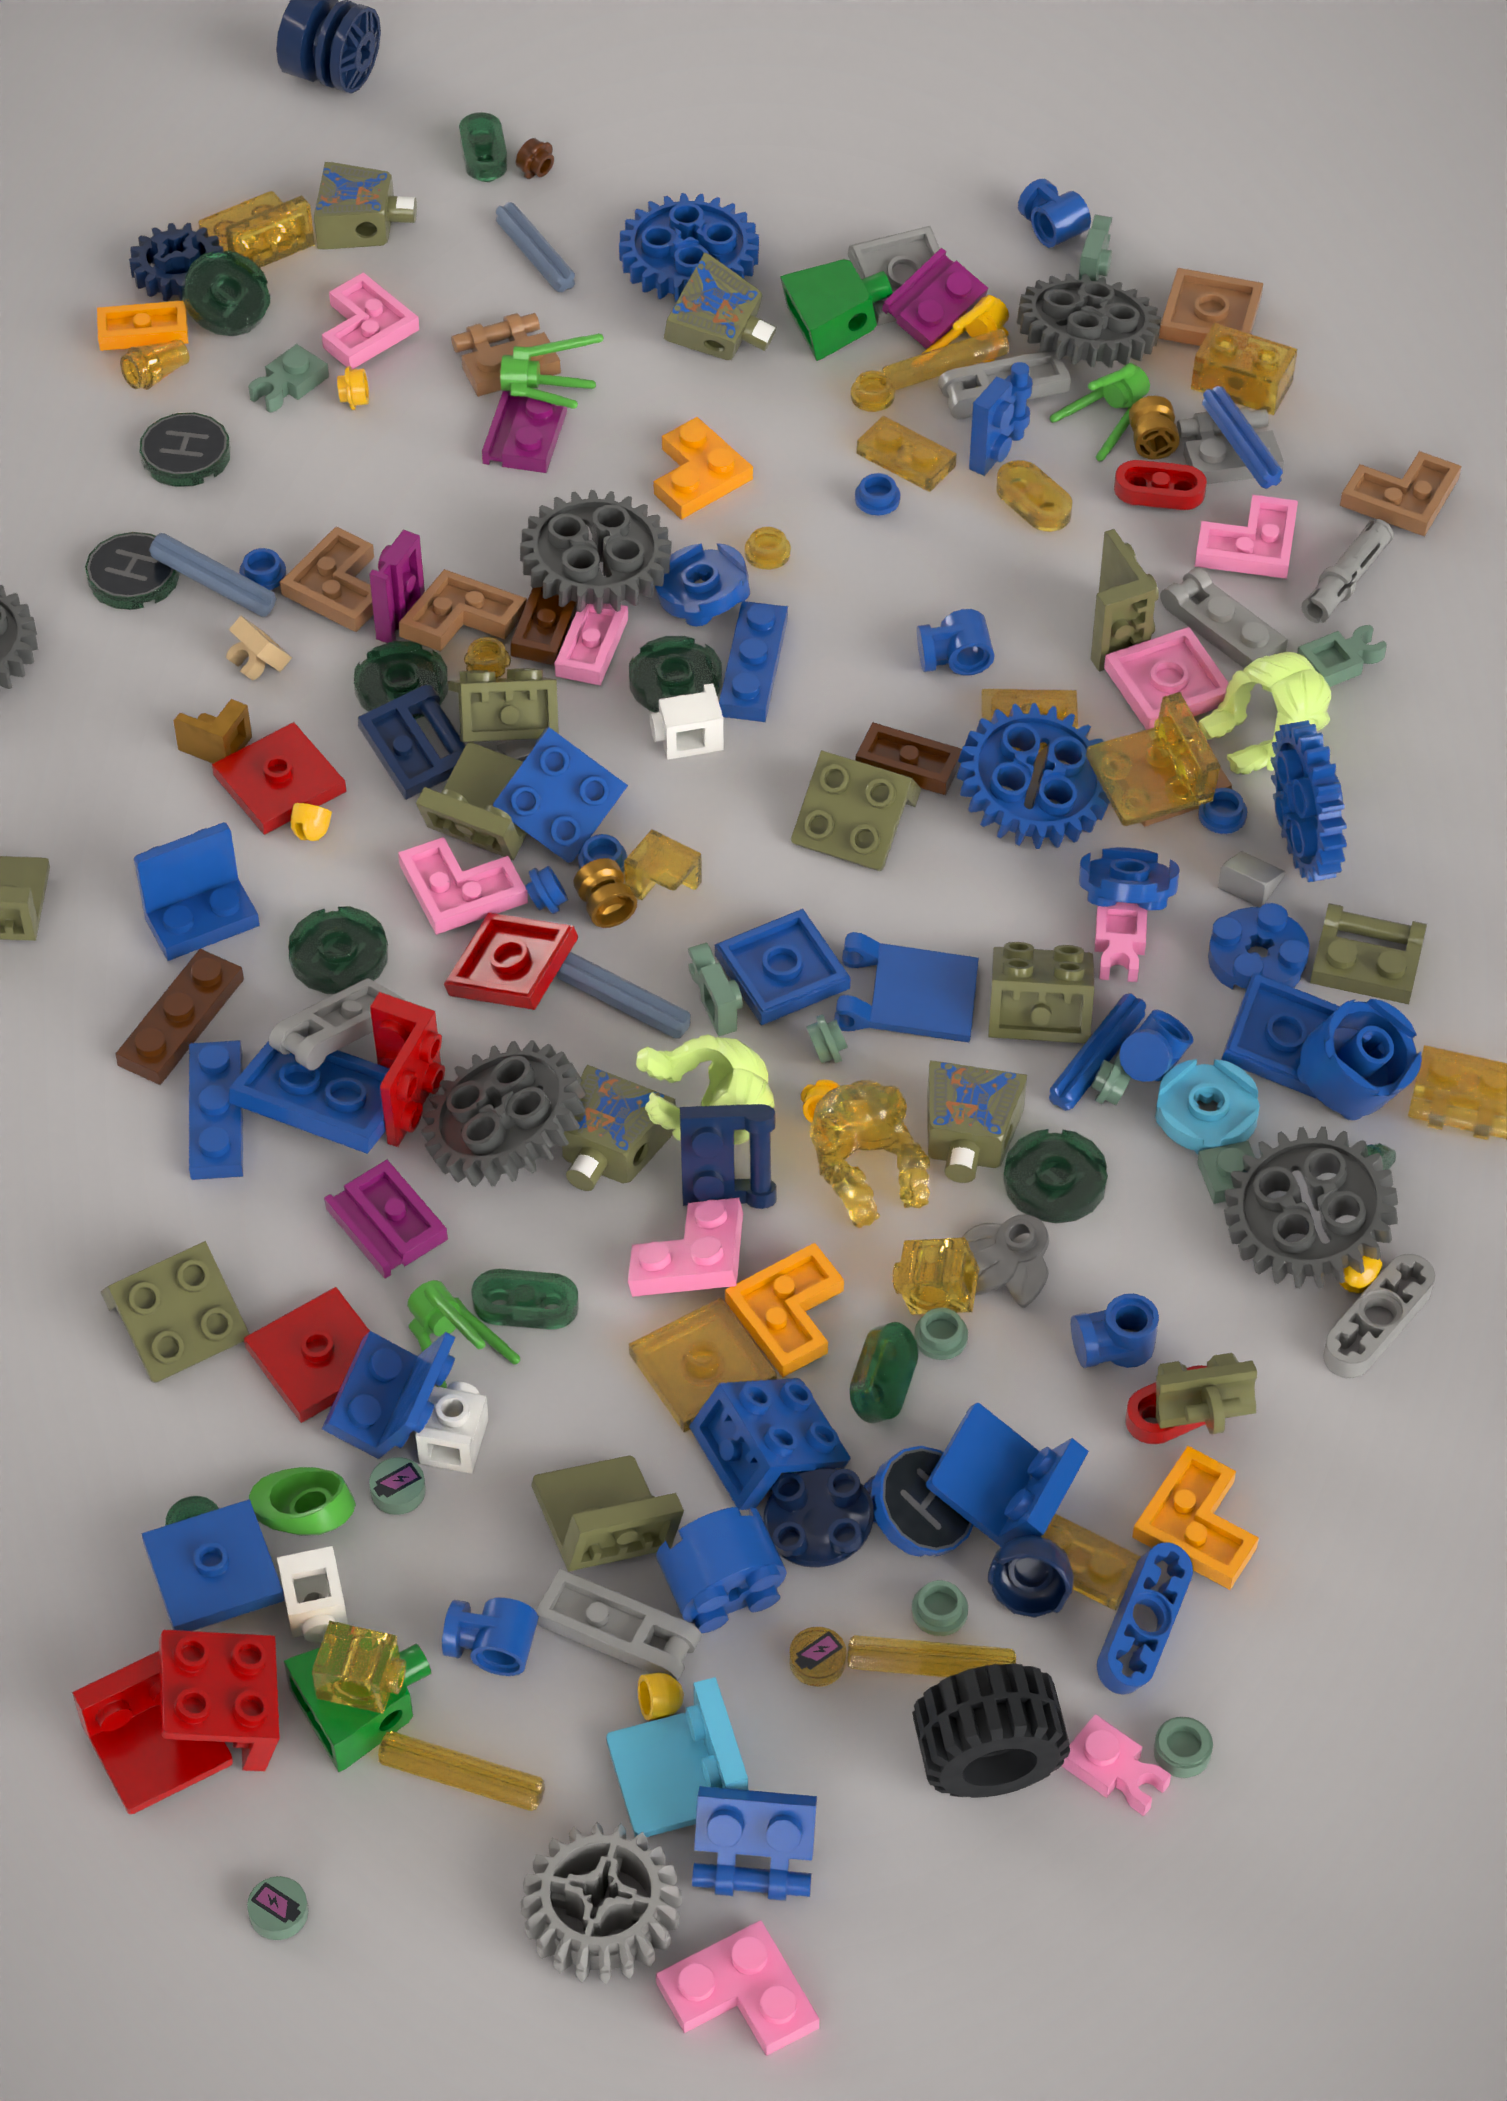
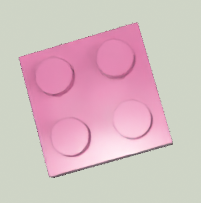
[1104,627,1228,732]

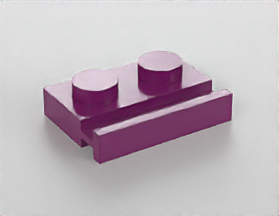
[882,248,989,349]
[482,391,567,473]
[369,529,425,645]
[324,1159,448,1279]

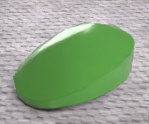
[249,1467,356,1536]

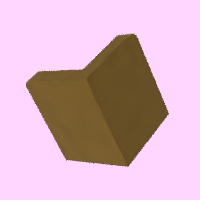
[173,699,252,763]

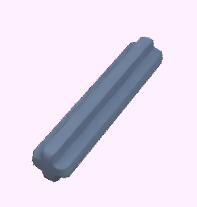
[496,202,575,293]
[149,533,277,617]
[557,952,691,1039]

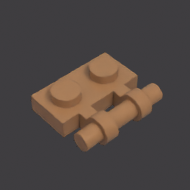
[451,313,561,397]

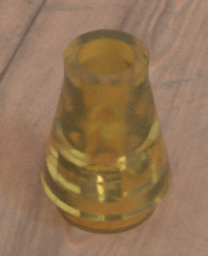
[120,339,190,390]

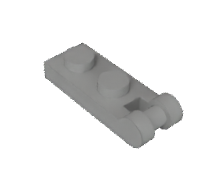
[938,350,1071,419]
[1160,567,1288,668]
[269,978,405,1070]
[536,1568,702,1681]

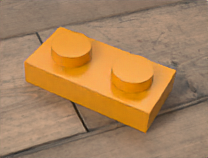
[97,300,189,351]

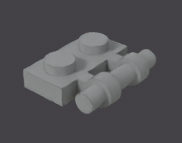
[1177,407,1284,484]

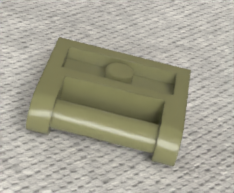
[1310,903,1427,1005]

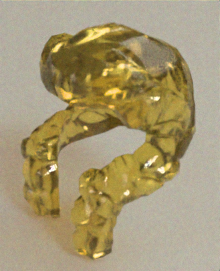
[809,1079,930,1228]

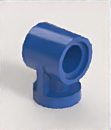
[1018,178,1091,248]
[917,609,995,675]
[1119,1009,1194,1082]
[1070,1293,1159,1368]
[442,1597,539,1676]

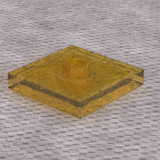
[629,1298,777,1432]

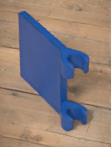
[834,932,979,1043]

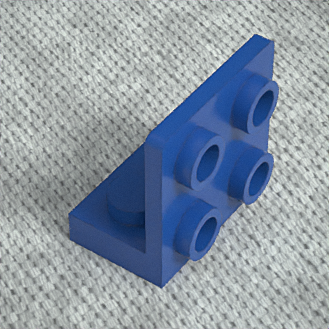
[493,727,628,863]
[134,822,260,961]
[322,1331,455,1459]
[689,1378,851,1510]
[926,1403,1089,1547]

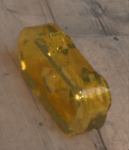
[996,460,1072,532]

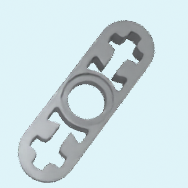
[1323,1254,1435,1378]

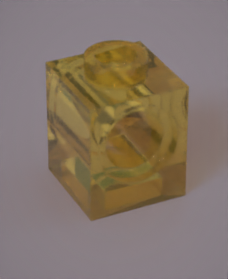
[892,1237,979,1315]
[312,1621,406,1714]

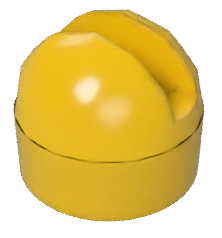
[291,803,332,841]
[1338,1255,1383,1294]
[638,1673,684,1721]

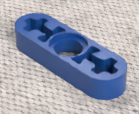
[1097,1542,1193,1695]

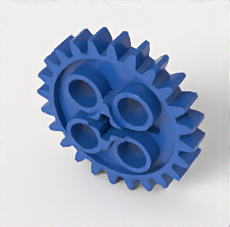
[619,193,759,303]
[957,703,1116,849]
[1270,720,1347,882]

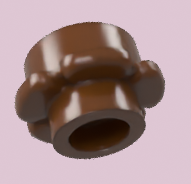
[515,138,554,179]

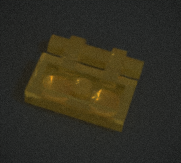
[1408,1045,1507,1140]

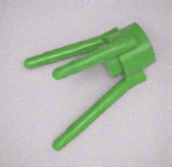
[500,333,604,409]
[1050,363,1150,462]
[407,1280,520,1388]

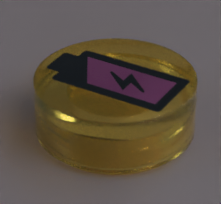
[789,1627,846,1687]

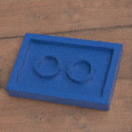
[229,1041,390,1154]

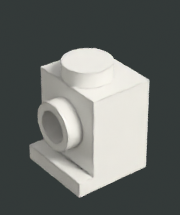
[650,683,724,760]
[416,1381,489,1474]
[277,1546,348,1642]

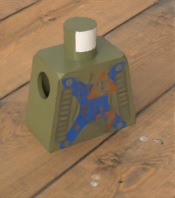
[314,162,417,250]
[664,252,777,360]
[927,1060,1027,1183]
[562,1064,676,1191]

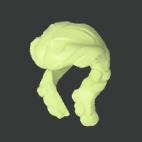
[1197,652,1331,775]
[636,1034,774,1144]

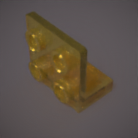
[198,191,315,272]
[1086,692,1221,826]

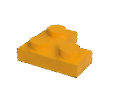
[653,417,753,520]
[725,1242,844,1378]
[1132,1446,1259,1590]

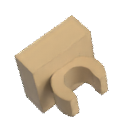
[226,616,292,680]

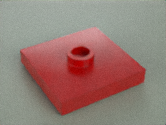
[212,722,347,835]
[444,912,579,1010]
[244,1287,370,1423]

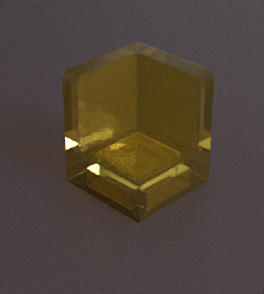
[624,829,702,901]

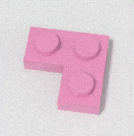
[322,272,419,369]
[1195,495,1298,579]
[398,837,528,935]
[628,1198,743,1297]
[656,1920,819,2056]

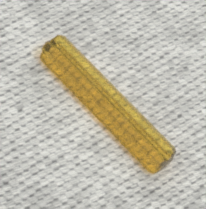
[882,329,1009,392]
[847,1635,1016,1677]
[378,1731,545,1811]

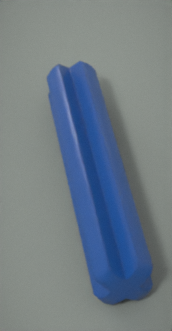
[1202,386,1283,489]
[1049,993,1146,1111]

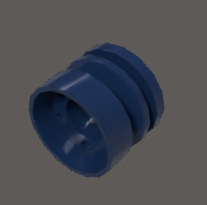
[276,0,381,94]

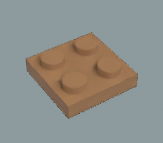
[1159,268,1263,354]

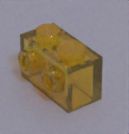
[1191,323,1298,415]

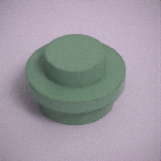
[806,1014,848,1064]
[1091,1055,1131,1106]
[914,1308,968,1360]
[912,1580,968,1636]

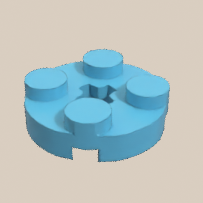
[1155,1059,1260,1155]

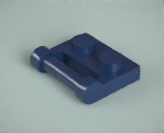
[358,685,466,800]
[680,1104,777,1209]

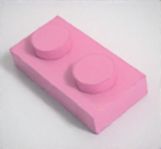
[554,603,628,686]

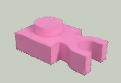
[1094,902,1147,982]
[1062,1714,1171,1816]

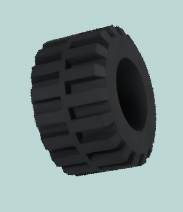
[912,1663,1070,1798]

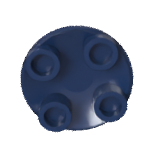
[763,1468,874,1567]

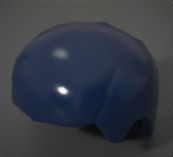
[987,1535,1074,1618]

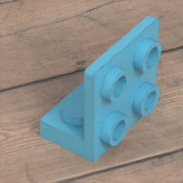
[606,1677,748,1837]

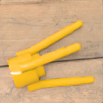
[911,295,1009,369]

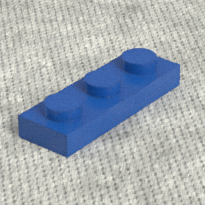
[719,601,788,722]
[189,1040,243,1180]

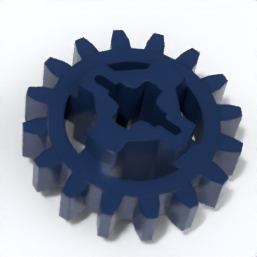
[129,223,225,302]

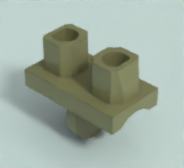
[1156,1353,1257,1434]

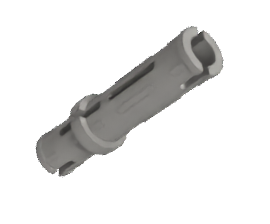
[1301,519,1394,623]

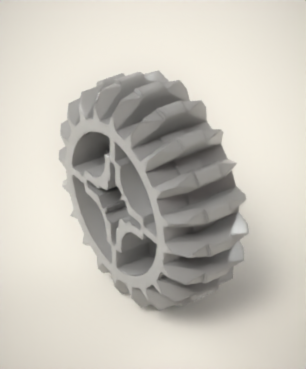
[521,1822,682,1984]

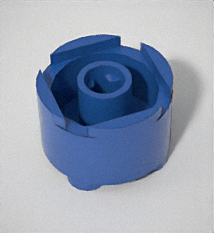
[1297,999,1422,1121]
[656,1507,787,1633]

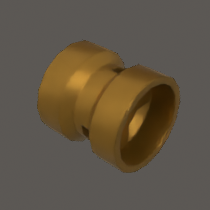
[1129,395,1180,460]
[573,858,637,928]

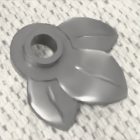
[956,1214,1049,1308]

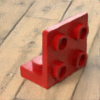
[370,992,445,1147]
[159,1630,280,1771]
[72,1651,233,1814]

